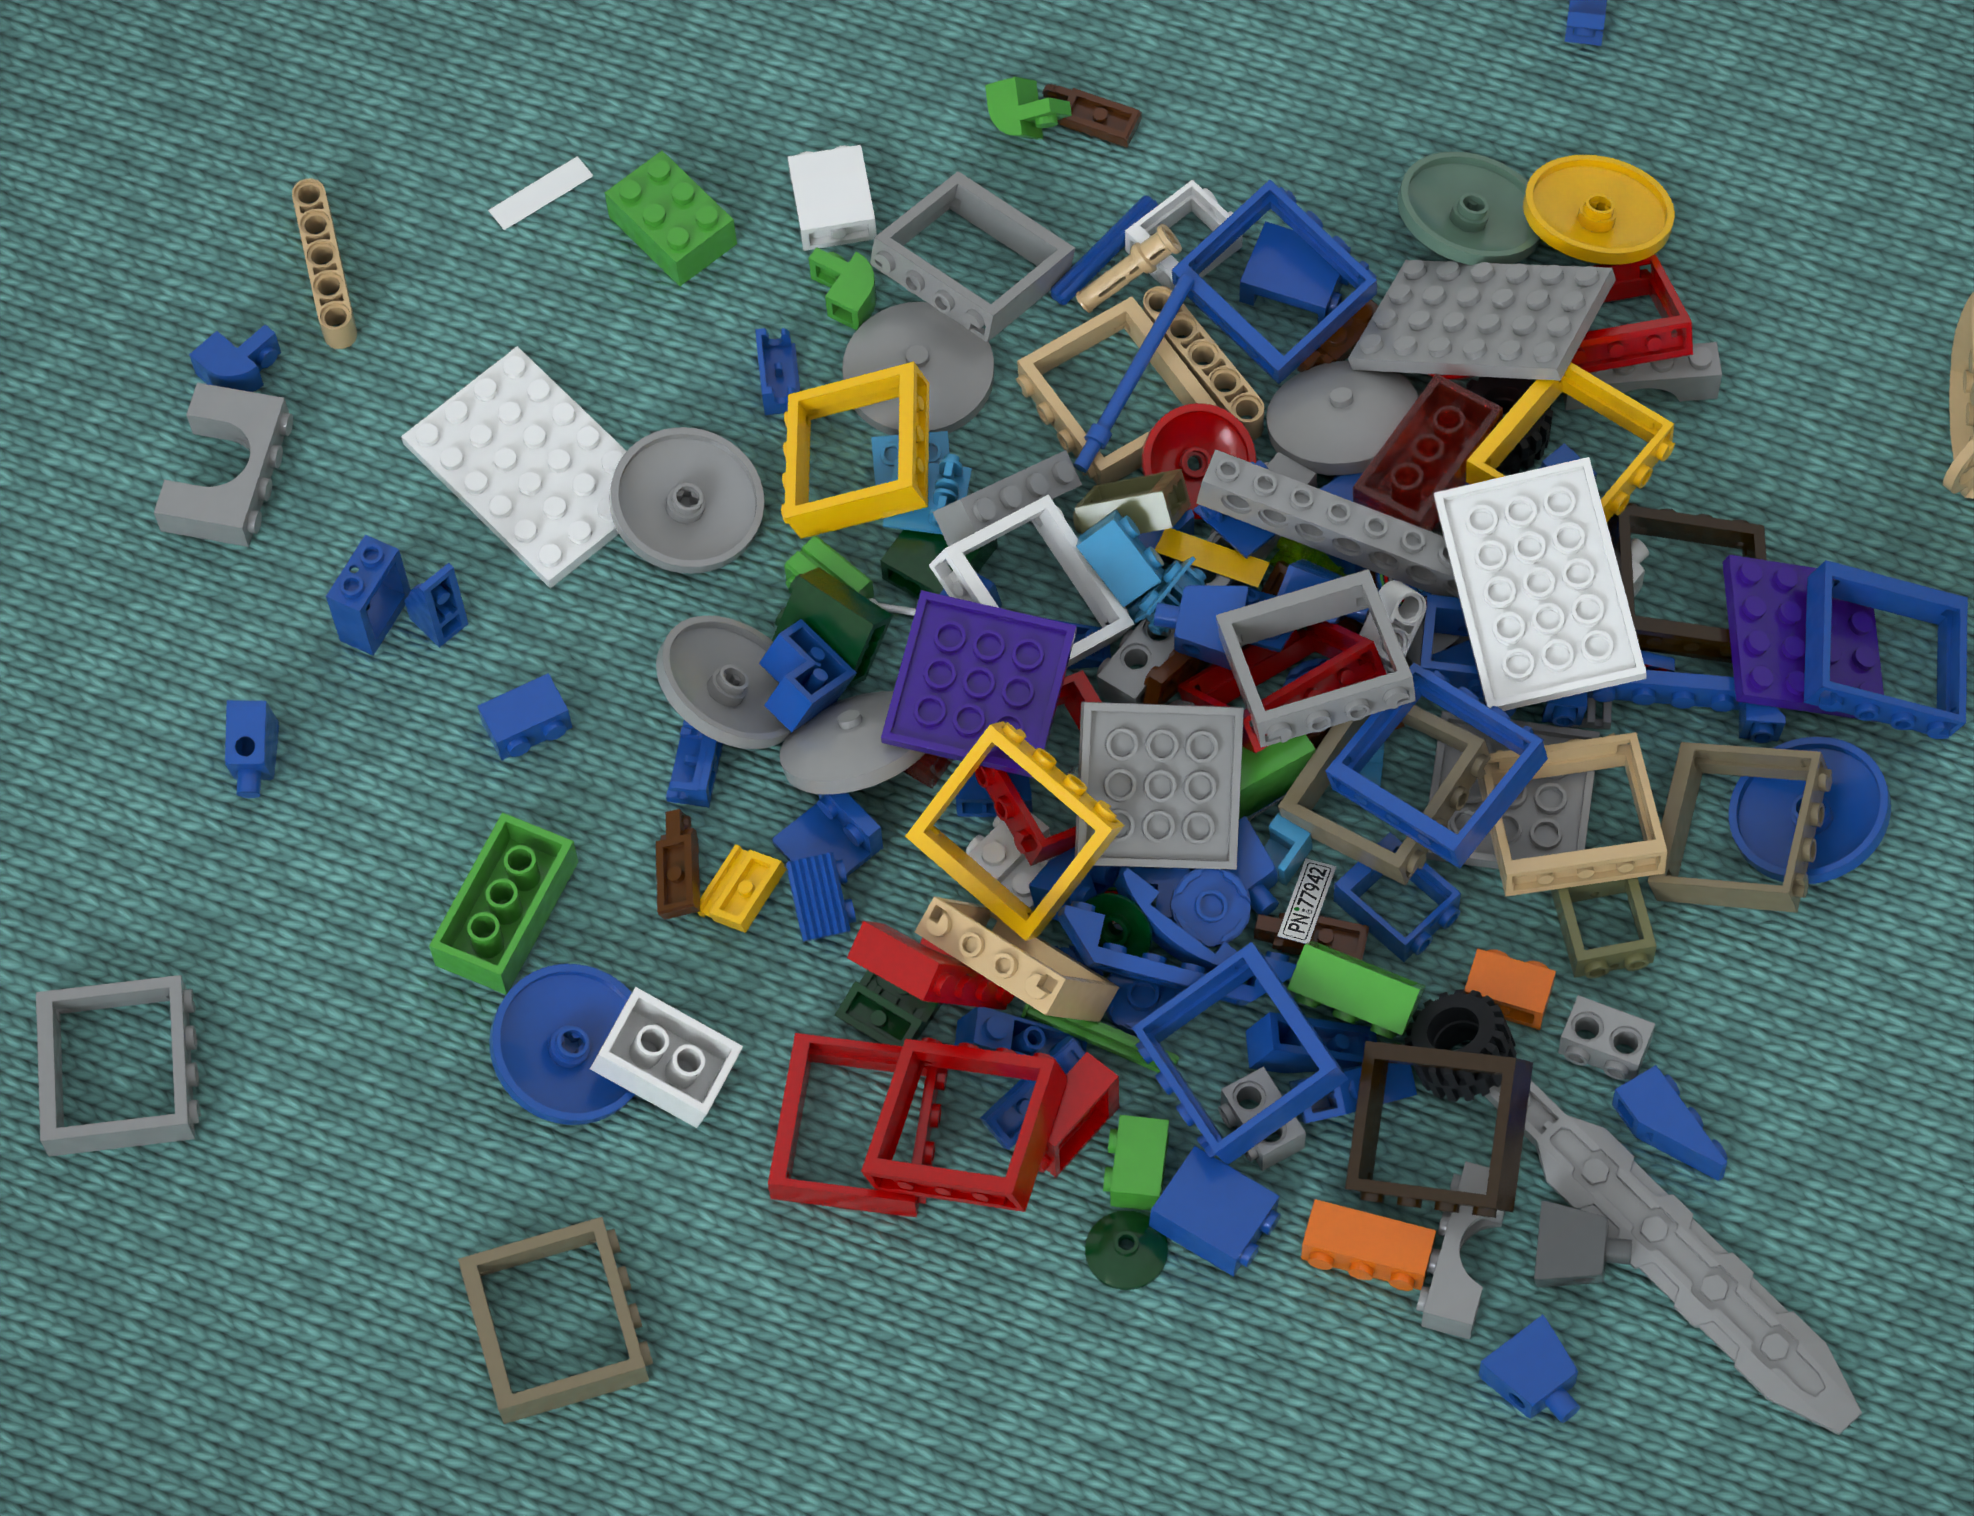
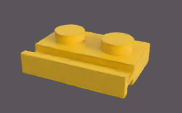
[697,844,787,933]

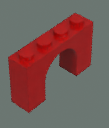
[847,921,1015,1010]

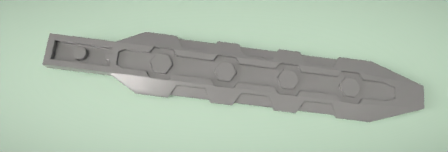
[1485,1081,1862,1435]

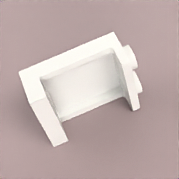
[788,145,877,251]

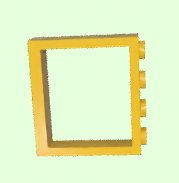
[781,362,929,539]
[1466,362,1675,522]
[905,721,1125,941]

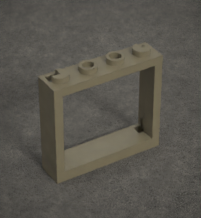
[1278,705,1491,886]
[1647,742,1832,913]
[458,1217,653,1424]

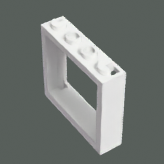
[929,494,1135,668]

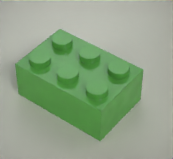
[604,150,737,286]
[1287,941,1426,1039]

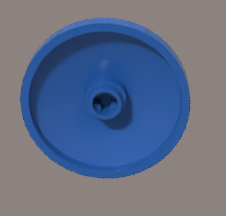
[1729,737,1891,884]
[489,964,635,1125]

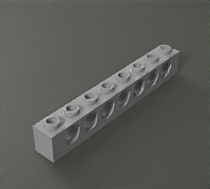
[1196,449,1459,598]
[1096,452,1317,704]

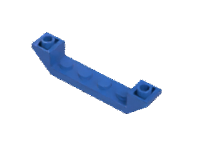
[1542,670,1786,743]
[1057,901,1297,1007]

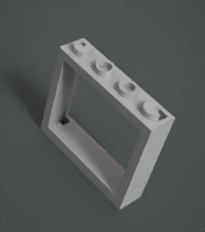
[870,171,1075,343]
[1216,569,1416,748]
[36,975,201,1157]

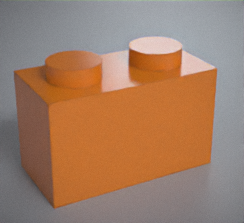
[1464,948,1556,1030]

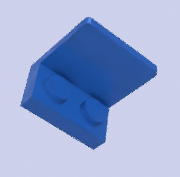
[772,793,883,877]

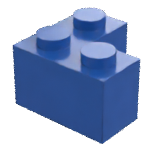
[759,619,857,732]

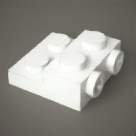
[966,812,1058,911]

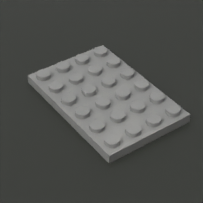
[1348,260,1616,381]

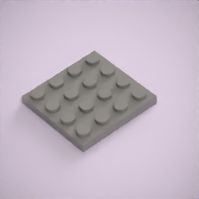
[1075,702,1244,870]
[1426,711,1600,869]

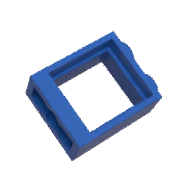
[326,535,411,656]
[1419,594,1485,701]
[1333,832,1461,962]

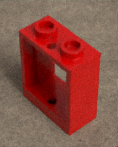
[1038,1052,1119,1178]

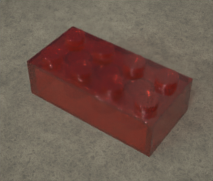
[1353,374,1503,531]

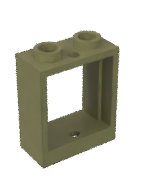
[1073,469,1191,534]
[1551,878,1657,978]

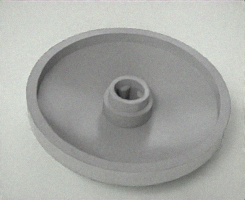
[842,302,994,435]
[1266,361,1421,475]
[609,427,764,574]
[656,615,792,749]
[779,691,925,794]

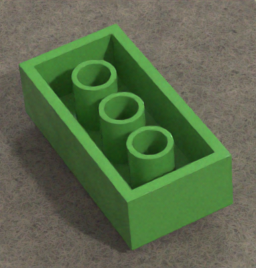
[429,812,579,995]

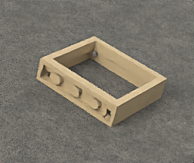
[1016,296,1216,485]
[1477,732,1667,897]
[915,896,1119,1022]

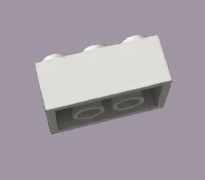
[590,987,743,1128]

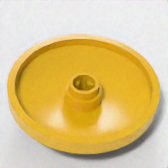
[1523,155,1675,265]

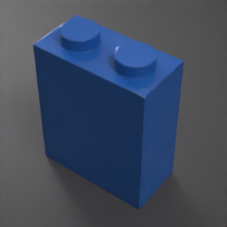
[1149,1146,1281,1277]

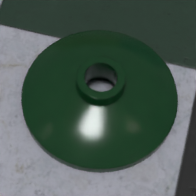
[1084,893,1152,958]
[1085,1211,1168,1290]

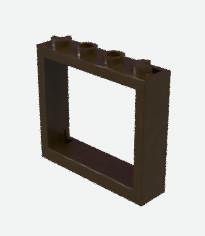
[1607,503,1767,663]
[1345,1041,1533,1218]

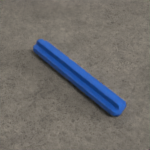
[1050,195,1158,305]

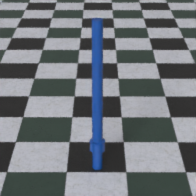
[1073,274,1195,473]

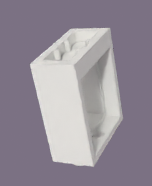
[1125,180,1243,291]

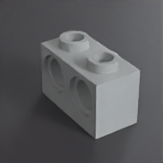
[1558,995,1655,1080]
[1218,1066,1306,1171]

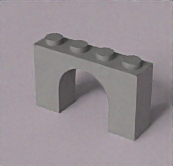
[154,383,293,547]

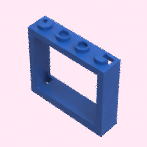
[1172,180,1377,384]
[1804,560,1968,739]
[1325,662,1548,869]
[1132,942,1348,1165]

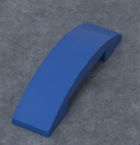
[1114,867,1238,974]

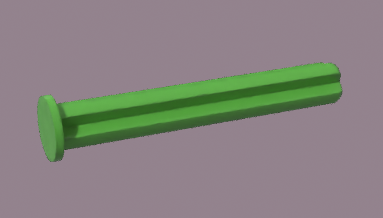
[1021,1003,1179,1073]

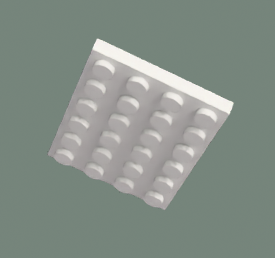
[401,346,627,589]
[1434,457,1646,711]

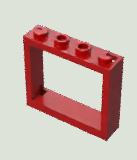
[1571,255,1693,373]
[1177,621,1386,754]
[975,670,1102,866]
[768,1033,948,1218]
[861,1037,1068,1212]

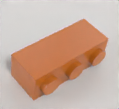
[1301,1199,1436,1291]

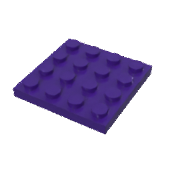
[1722,555,1884,722]
[881,590,1077,778]

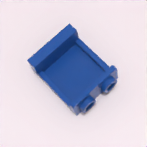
[1239,221,1351,324]

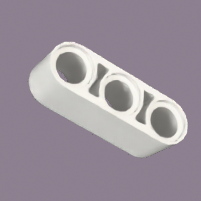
[1359,580,1427,674]

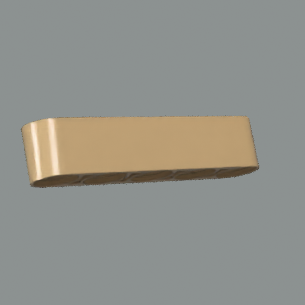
[292,178,357,349]
[1143,286,1264,441]

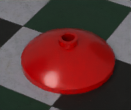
[1142,403,1256,519]

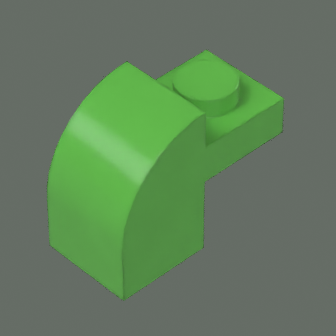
[985,77,1072,140]
[808,247,876,330]

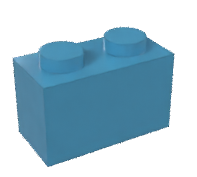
[1076,510,1164,607]

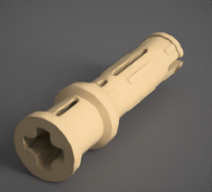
[1076,224,1182,313]

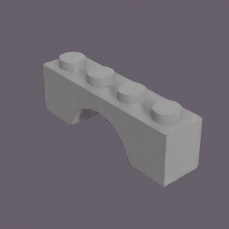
[1563,342,1722,410]
[933,450,1082,547]
[1416,1161,1505,1340]

